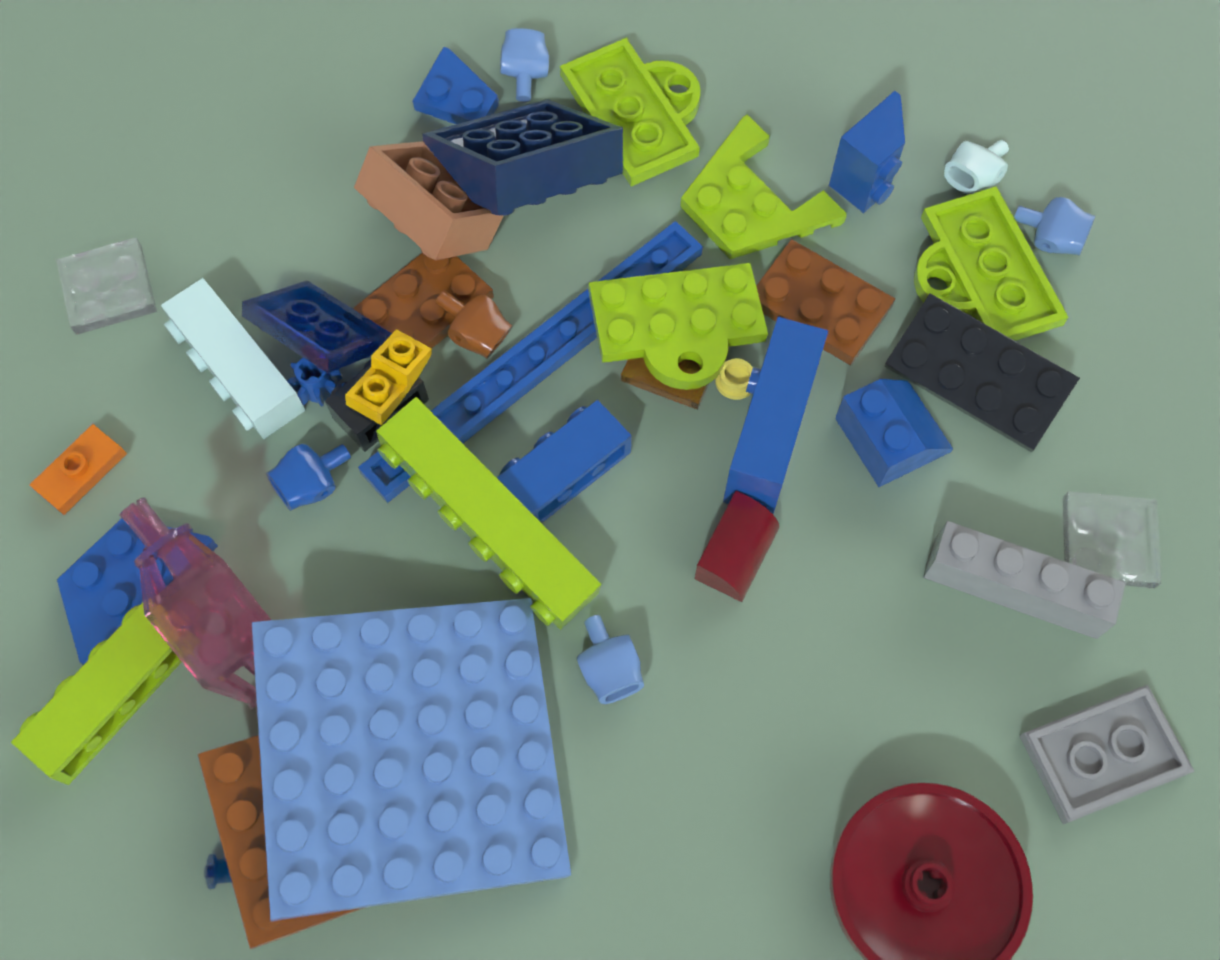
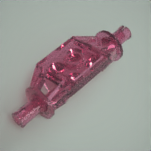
[119,497,271,710]

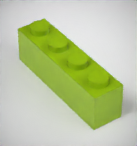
[10,597,200,786]

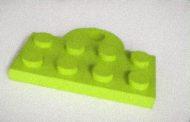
[560,38,701,187]
[914,186,1069,341]
[588,263,768,390]

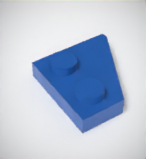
[413,47,499,124]

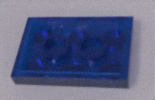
[242,280,392,373]

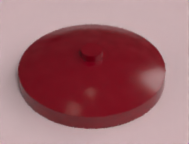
[830,783,1033,960]

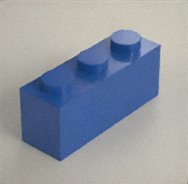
[497,400,632,523]

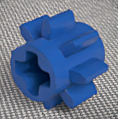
[287,352,343,406]

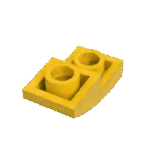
[345,329,432,425]

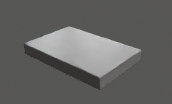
[1019,684,1195,825]

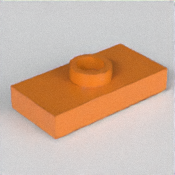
[29,424,127,515]

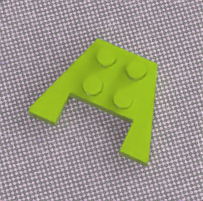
[680,114,847,260]

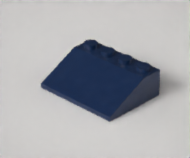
[422,99,623,216]

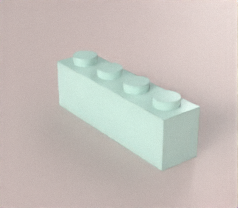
[161,278,305,440]

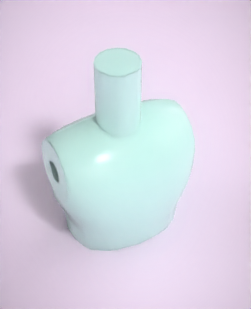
[944,140,1009,194]

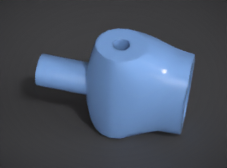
[500,29,549,102]
[1014,197,1095,256]
[577,615,644,704]

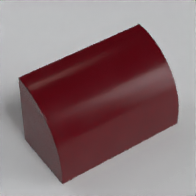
[695,491,780,602]

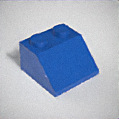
[829,91,905,213]
[835,379,953,487]

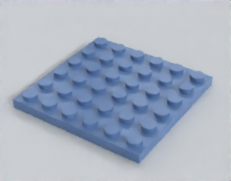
[252,598,571,921]

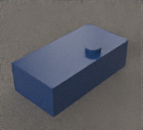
[723,317,829,514]

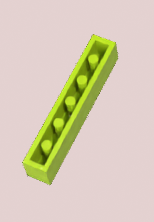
[376,397,602,630]

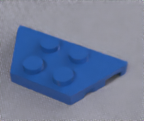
[57,516,218,665]

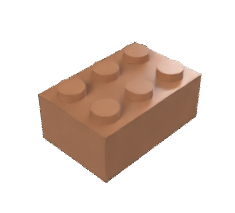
[354,141,504,260]

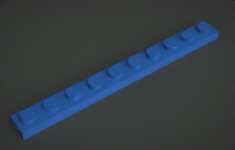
[358,221,703,503]

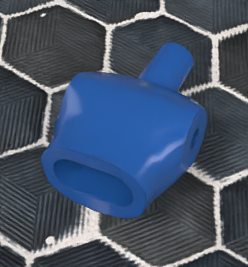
[266,444,351,511]

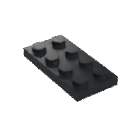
[885,293,1080,452]

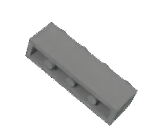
[923,521,1126,639]

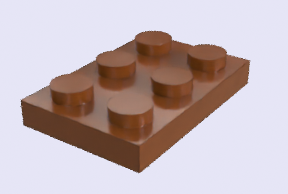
[756,239,895,366]
[347,252,494,348]

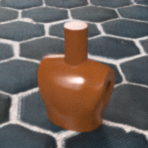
[435,290,513,359]

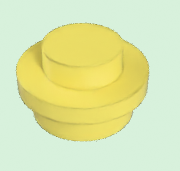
[715,358,753,400]

